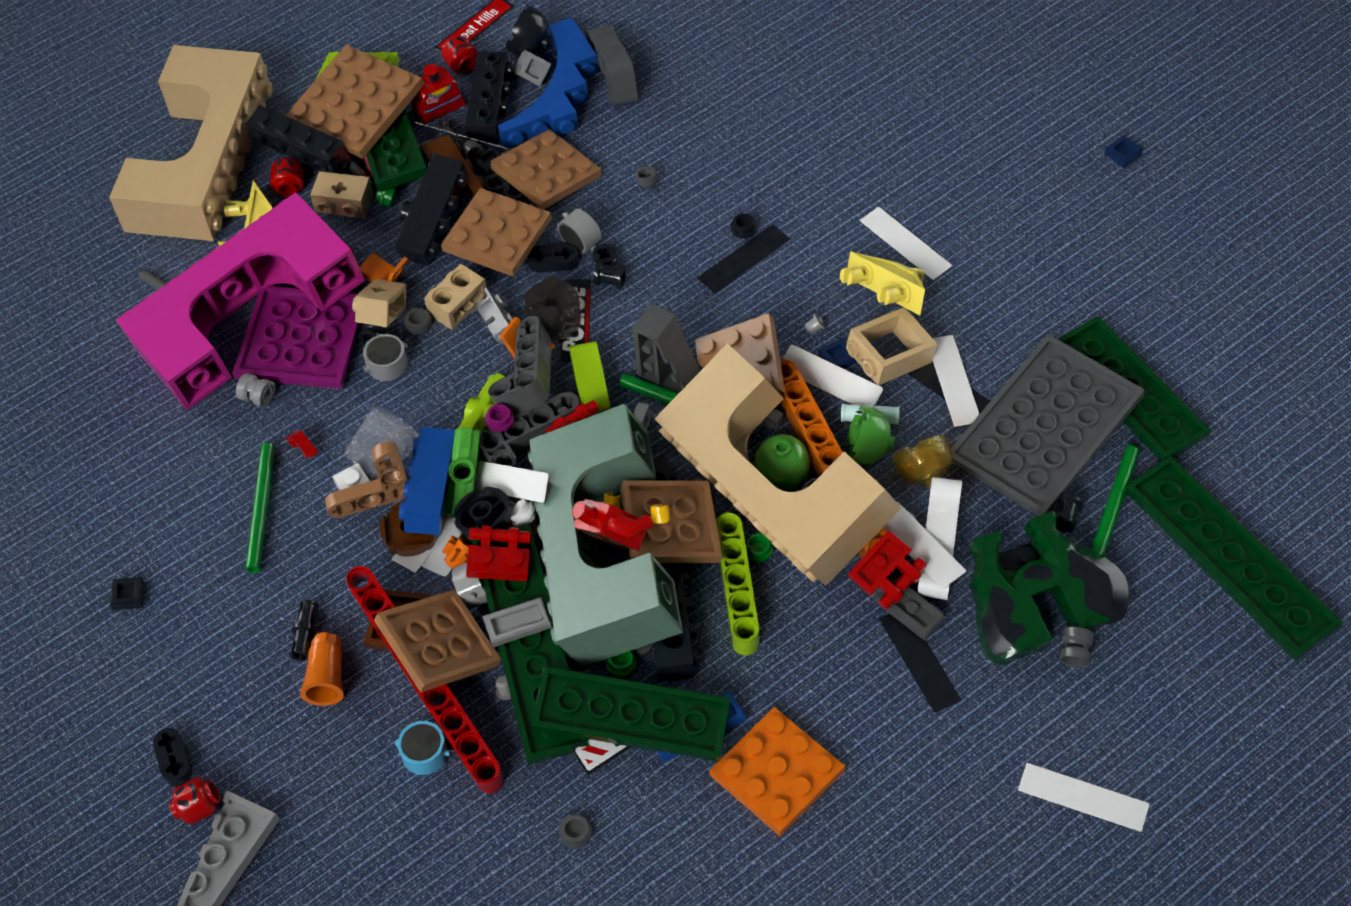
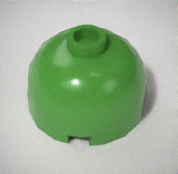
[845,405,895,465]
[753,434,811,492]

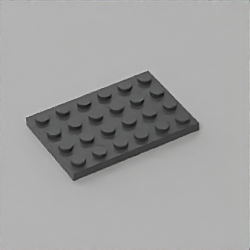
[946,334,1145,516]

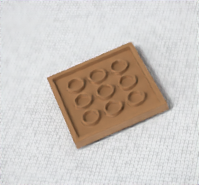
[285,45,425,159]

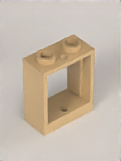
[846,307,937,386]

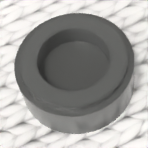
[404,308,432,335]
[559,814,592,849]

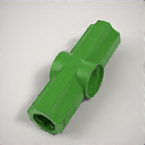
[445,428,481,518]

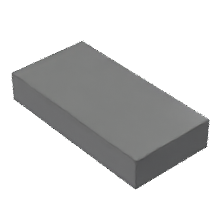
[483,597,552,647]

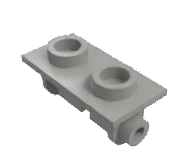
[477,288,514,344]

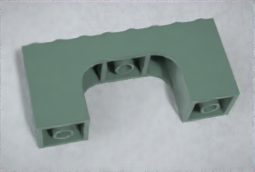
[528,404,683,667]

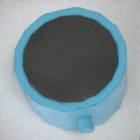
[395,721,451,775]

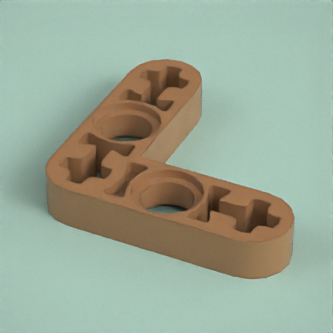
[325,442,407,518]

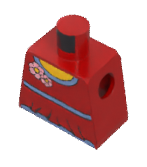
[412,64,466,127]

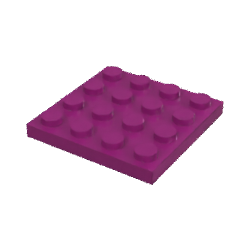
[232,286,361,389]

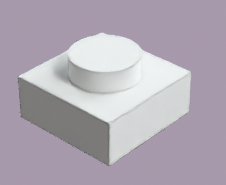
[332,463,370,490]

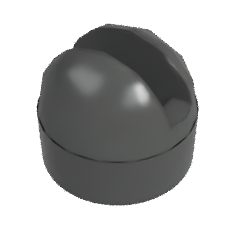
[635,166,658,189]

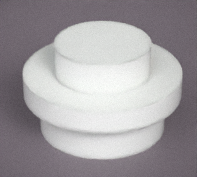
[510,499,536,526]

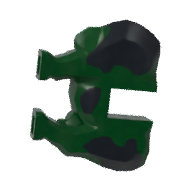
[969,511,1129,665]

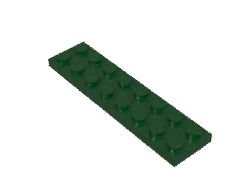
[1125,456,1343,661]
[472,523,589,765]

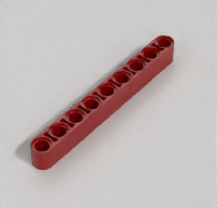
[346,566,504,793]

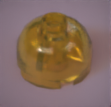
[891,435,952,488]

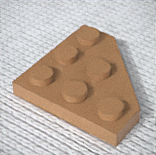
[695,313,785,395]

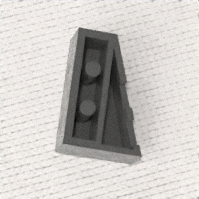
[632,304,700,394]

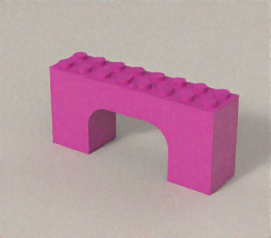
[116,192,365,410]

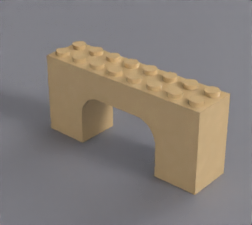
[109,45,273,241]
[655,343,901,586]

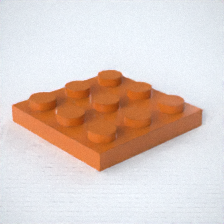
[709,707,845,837]

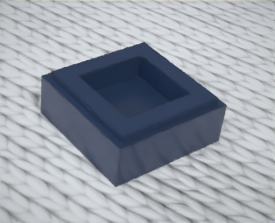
[1104,135,1143,168]
[818,338,857,369]

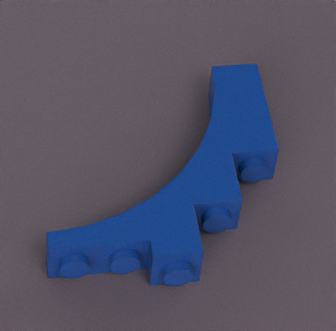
[498,17,599,150]

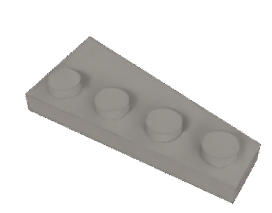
[177,791,280,906]

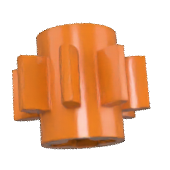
[442,535,473,569]

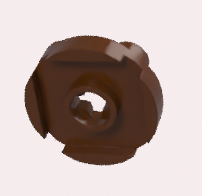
[379,501,439,557]

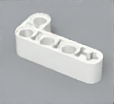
[917,477,962,600]

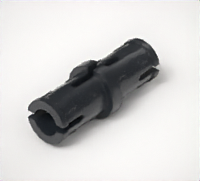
[289,599,319,661]

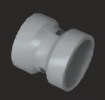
[236,373,275,408]

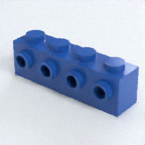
[399,427,455,535]

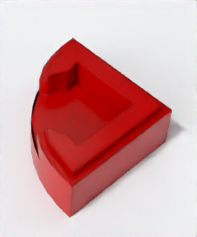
[285,430,318,458]

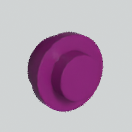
[485,404,514,432]

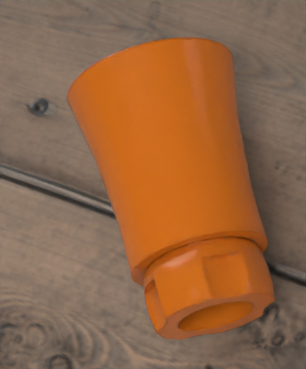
[300,632,344,706]

